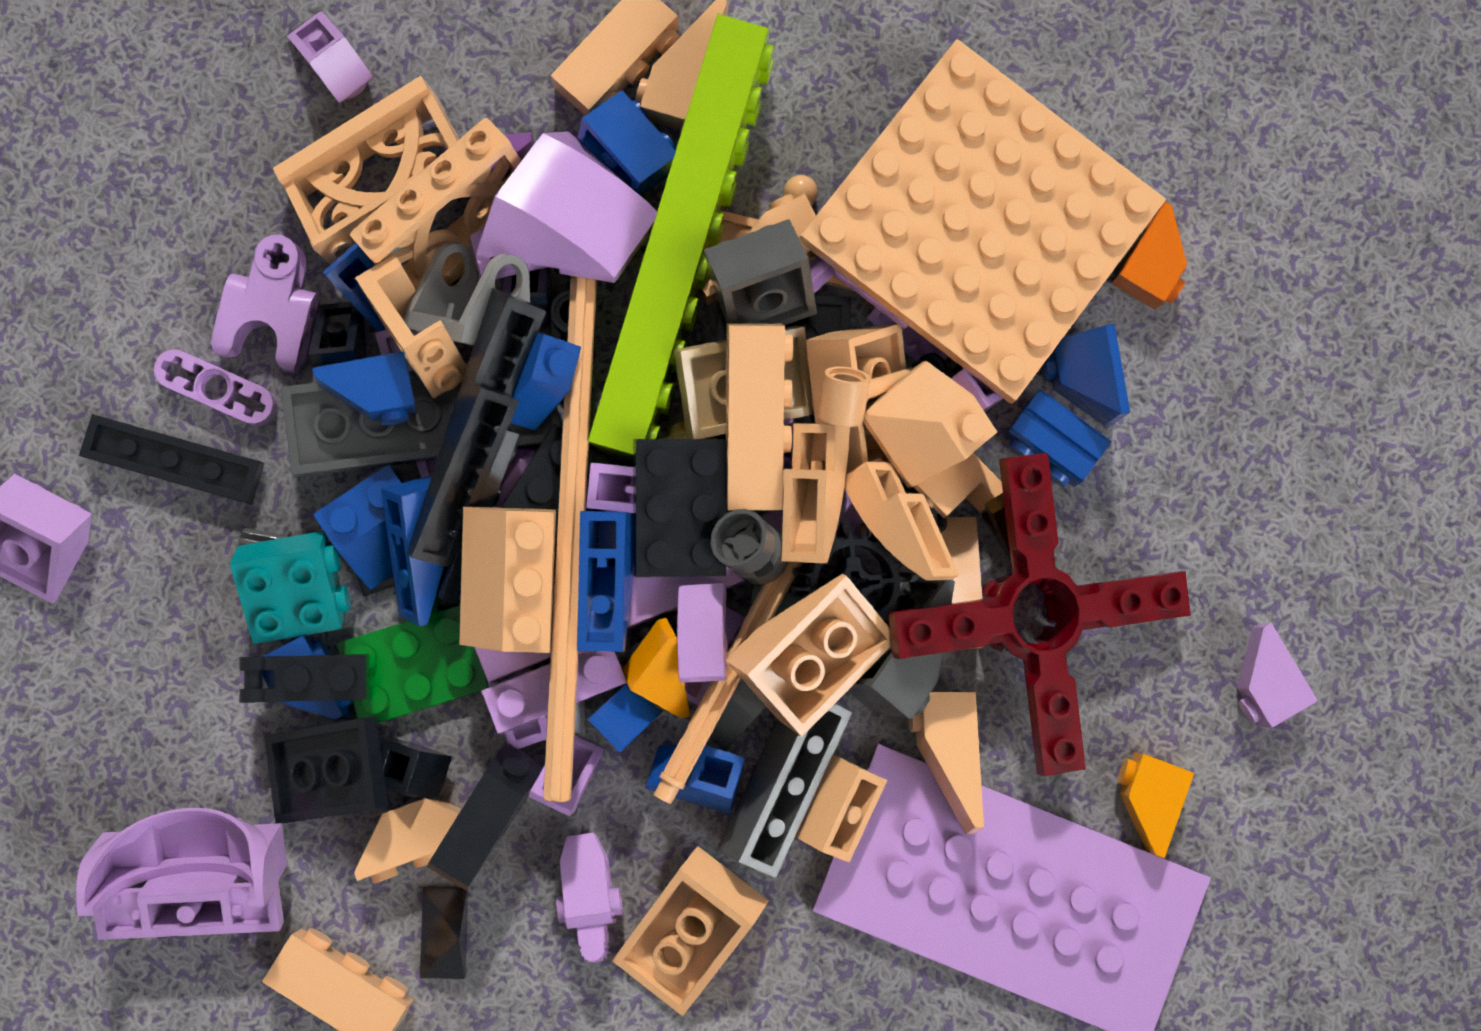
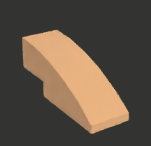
[781,423,850,563]
[845,462,959,581]

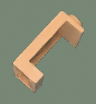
[355,254,467,399]

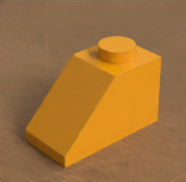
[1117,752,1194,859]

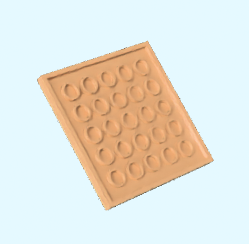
[799,39,1166,404]

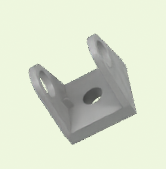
[404,242,530,345]

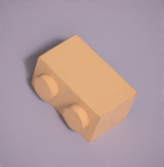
[795,754,888,862]

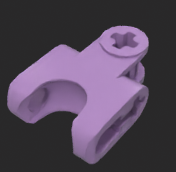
[211,235,320,374]

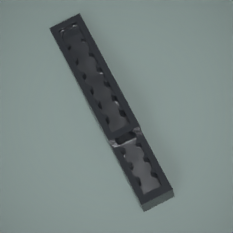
[407,288,546,568]

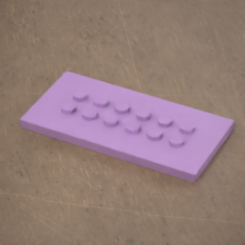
[812,743,1211,1031]

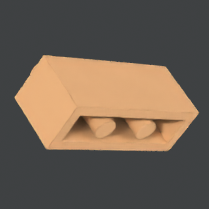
[550,0,679,115]
[262,928,414,1031]

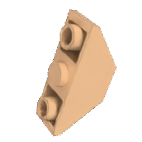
[354,798,462,884]

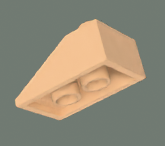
[725,574,892,737]
[612,846,769,1017]

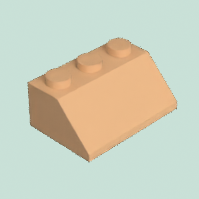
[805,323,906,472]
[459,507,556,653]

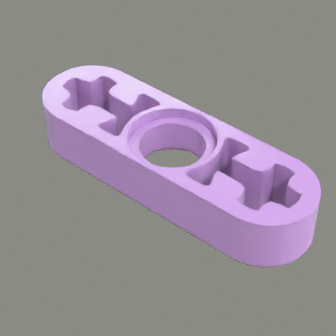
[154,349,278,426]

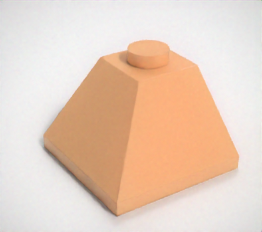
[863,361,997,488]

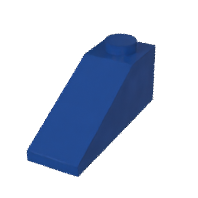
[381,476,444,627]
[577,511,634,652]

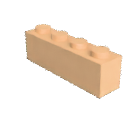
[725,323,793,510]

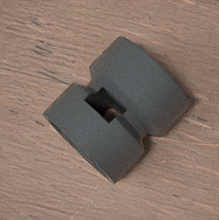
[710,509,789,585]

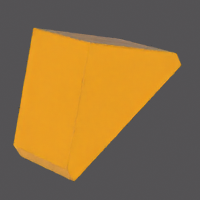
[622,618,690,719]

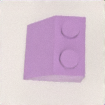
[0,474,92,604]

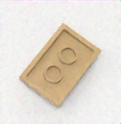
[674,326,814,439]

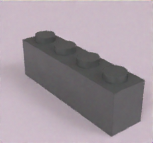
[717,704,853,878]

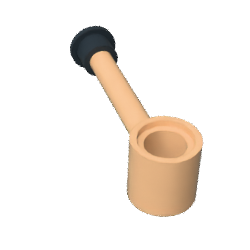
[818,353,947,427]

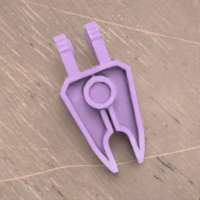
[556,833,623,963]

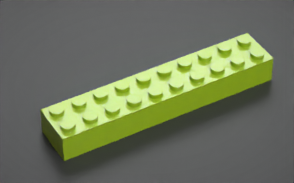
[588,13,775,462]

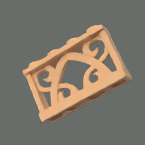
[273,76,459,265]
[350,118,522,290]

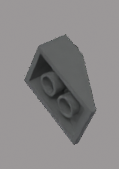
[848,575,955,720]

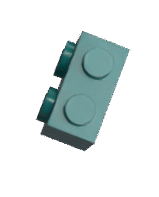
[229,531,351,644]

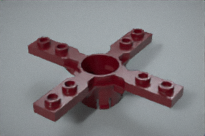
[888,453,1191,776]

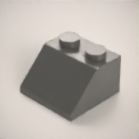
[704,219,817,326]

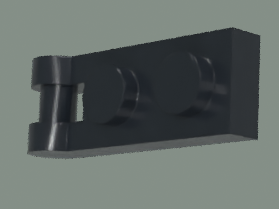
[239,654,370,703]

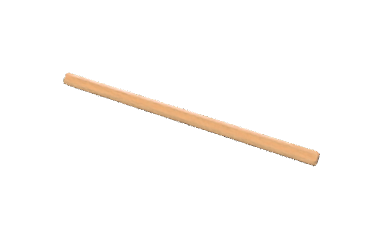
[543,276,597,802]

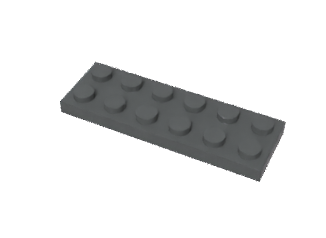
[281,364,560,478]

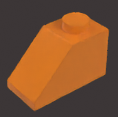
[1111,201,1187,310]

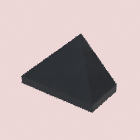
[420,887,468,979]

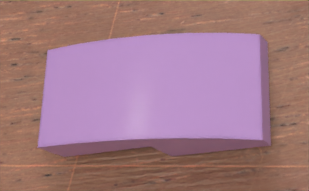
[677,583,728,683]

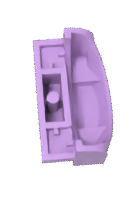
[76,808,287,940]

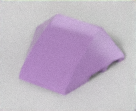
[475,131,657,283]

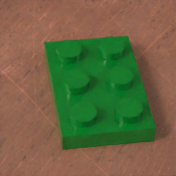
[336,605,489,724]

